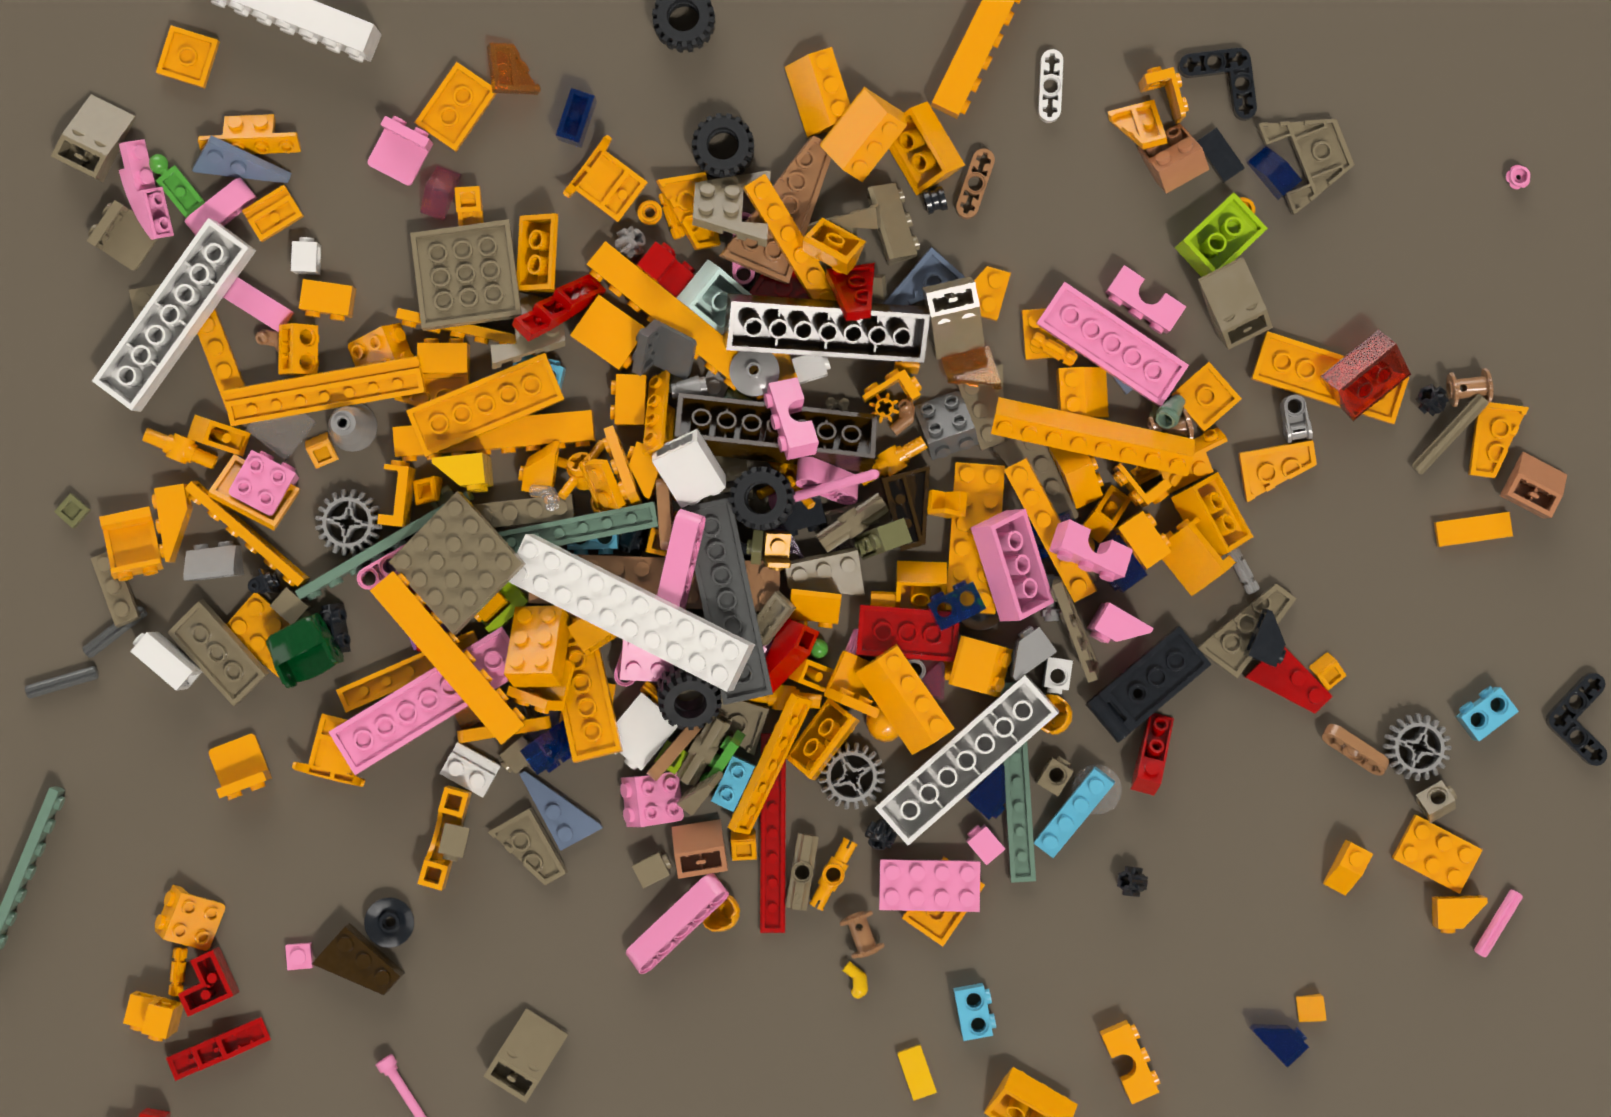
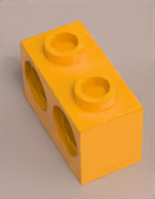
[278,323,319,376]

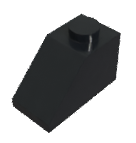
[1244,609,1286,667]

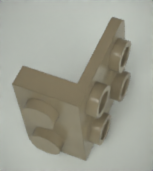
[87,200,158,271]

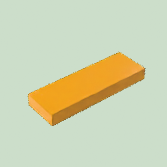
[1434,512,1513,547]

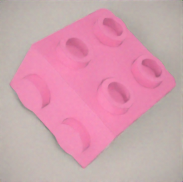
[368,116,433,186]
[229,450,299,516]
[620,772,684,827]

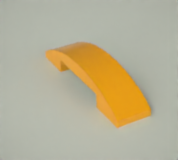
[455,186,484,226]

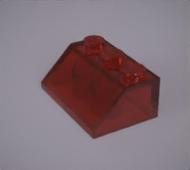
[1320,329,1411,421]

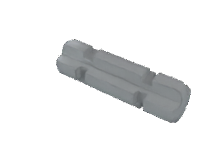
[1226,547,1260,594]

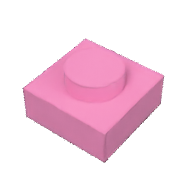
[285,942,314,970]

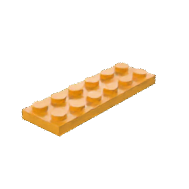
[1251,331,1409,425]
[406,353,565,457]
[945,462,1005,615]
[562,612,623,763]

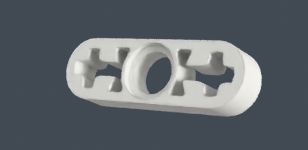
[1038,49,1063,123]

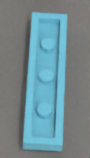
[1034,766,1115,858]

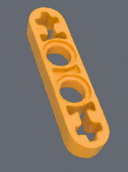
[457,715,552,743]

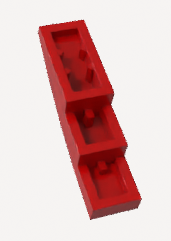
[512,274,606,342]
[166,1017,271,1081]

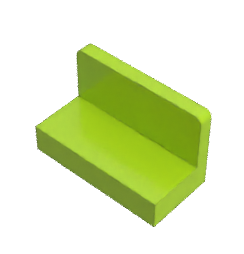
[481,582,529,633]

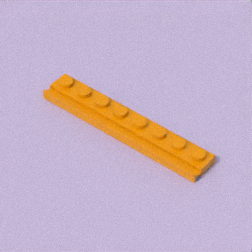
[223,355,426,426]

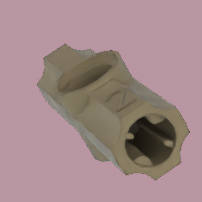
[816,493,889,553]
[676,713,732,786]
[785,833,819,911]

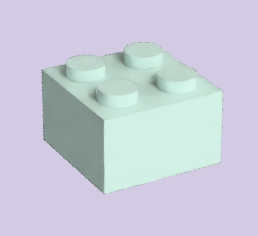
[677,260,751,335]

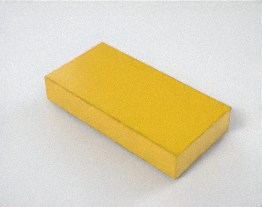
[897,1044,937,1101]

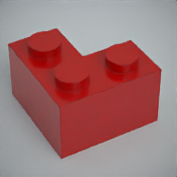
[637,242,696,298]
[178,947,240,1017]

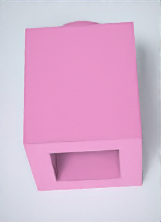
[966,824,1005,865]

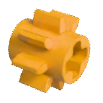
[869,393,899,424]

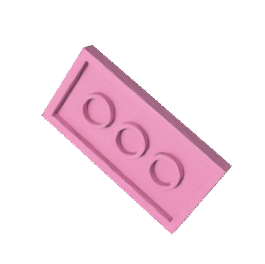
[879,859,980,912]

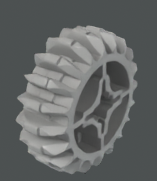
[315,489,383,556]
[1383,713,1452,781]
[818,742,885,809]

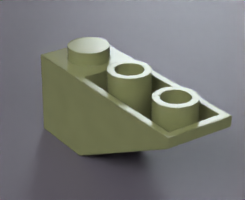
[854,518,912,560]

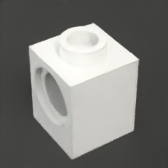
[291,237,321,275]
[792,355,831,384]
[1042,657,1073,694]

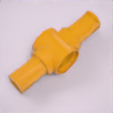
[142,428,218,469]
[857,436,928,486]
[746,685,822,710]
[809,837,858,911]

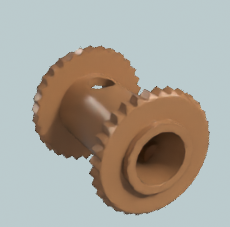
[1446,368,1494,407]
[1147,408,1194,439]
[839,910,885,959]

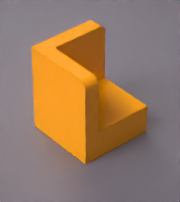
[927,490,967,518]

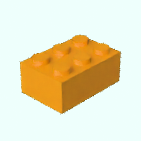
[504,606,572,688]

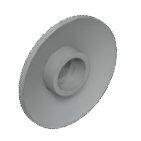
[729,351,780,396]

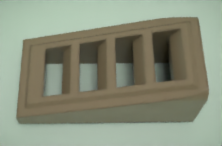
[677,771,723,815]

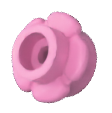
[1506,165,1530,189]

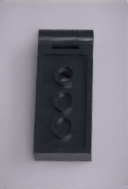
[1085,626,1212,743]

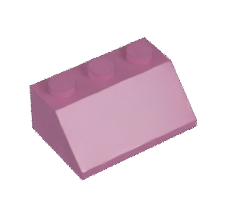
[1087,603,1154,643]

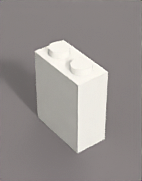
[652,429,726,508]
[130,632,202,691]
[614,692,678,771]

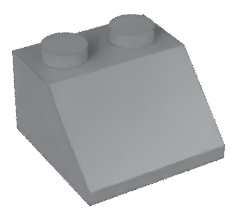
[183,541,244,581]
[1009,626,1057,681]

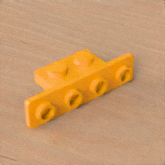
[198,114,301,154]
[642,370,675,456]
[1130,428,1228,494]

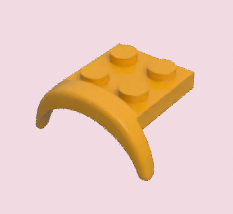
[563,135,648,223]
[292,713,366,787]

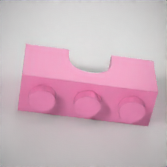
[1105,265,1186,334]
[764,377,819,460]
[1049,519,1133,582]

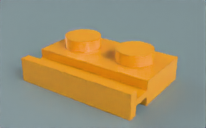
[242,185,304,242]
[578,459,626,509]

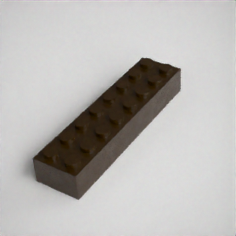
[723,293,930,363]
[673,393,877,472]

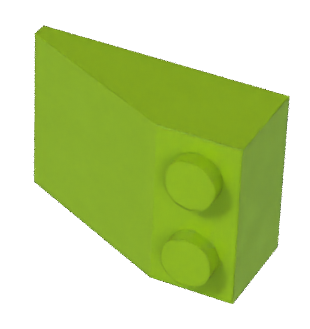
[1174,192,1268,277]

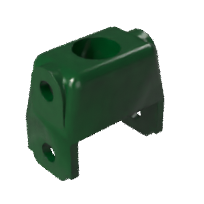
[266,613,344,689]

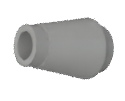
[671,375,708,399]

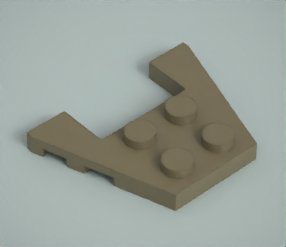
[1257,119,1355,215]
[692,171,771,247]
[807,204,887,299]
[490,292,566,369]

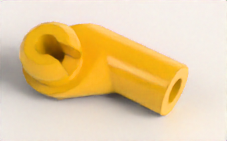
[842,961,868,999]

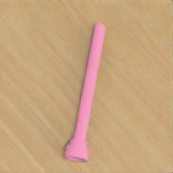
[768,469,879,510]
[375,1054,426,1117]

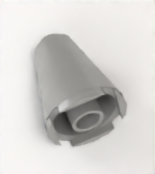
[328,404,377,452]

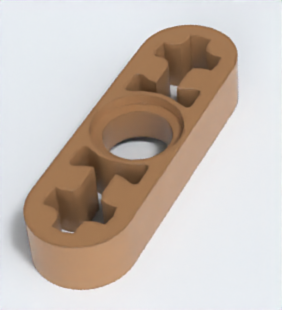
[956,149,995,219]
[656,478,674,551]
[1322,724,1390,775]
[647,726,702,781]

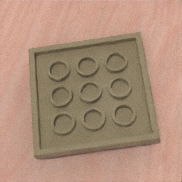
[410,219,522,331]
[389,491,526,634]

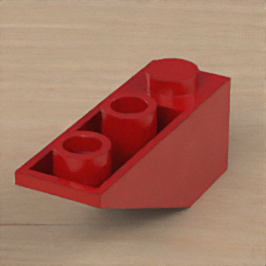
[766,619,819,693]
[1130,713,1174,796]

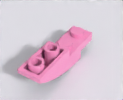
[119,139,174,240]

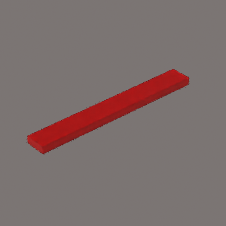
[760,733,786,933]

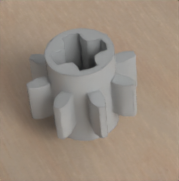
[615,226,646,259]

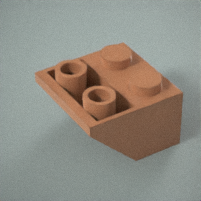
[1137,123,1210,194]
[1500,452,1567,519]
[672,819,729,879]

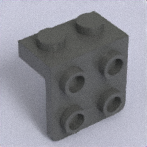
[632,319,697,380]
[915,391,979,460]

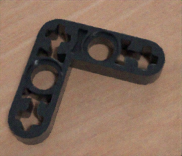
[1178,48,1257,121]
[1546,673,1608,766]

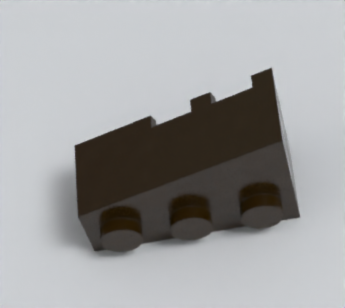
[881,466,930,552]
[312,923,405,995]

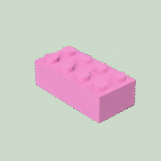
[971,509,1054,621]

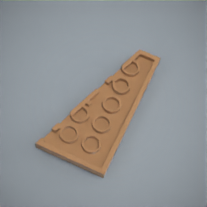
[719,136,831,284]

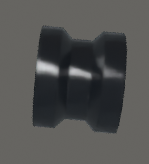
[922,186,948,215]

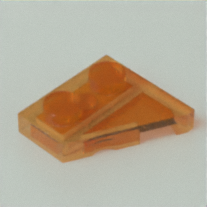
[487,43,541,95]
[941,346,1002,390]

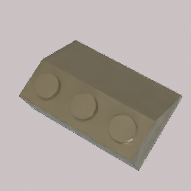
[866,183,920,266]

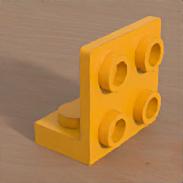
[823,650,880,719]

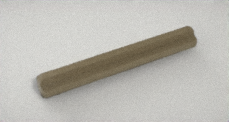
[1412,394,1489,475]

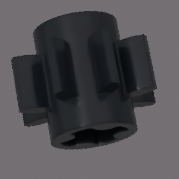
[1415,384,1449,416]
[865,819,898,850]
[1117,866,1148,897]

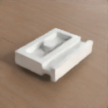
[439,742,501,797]

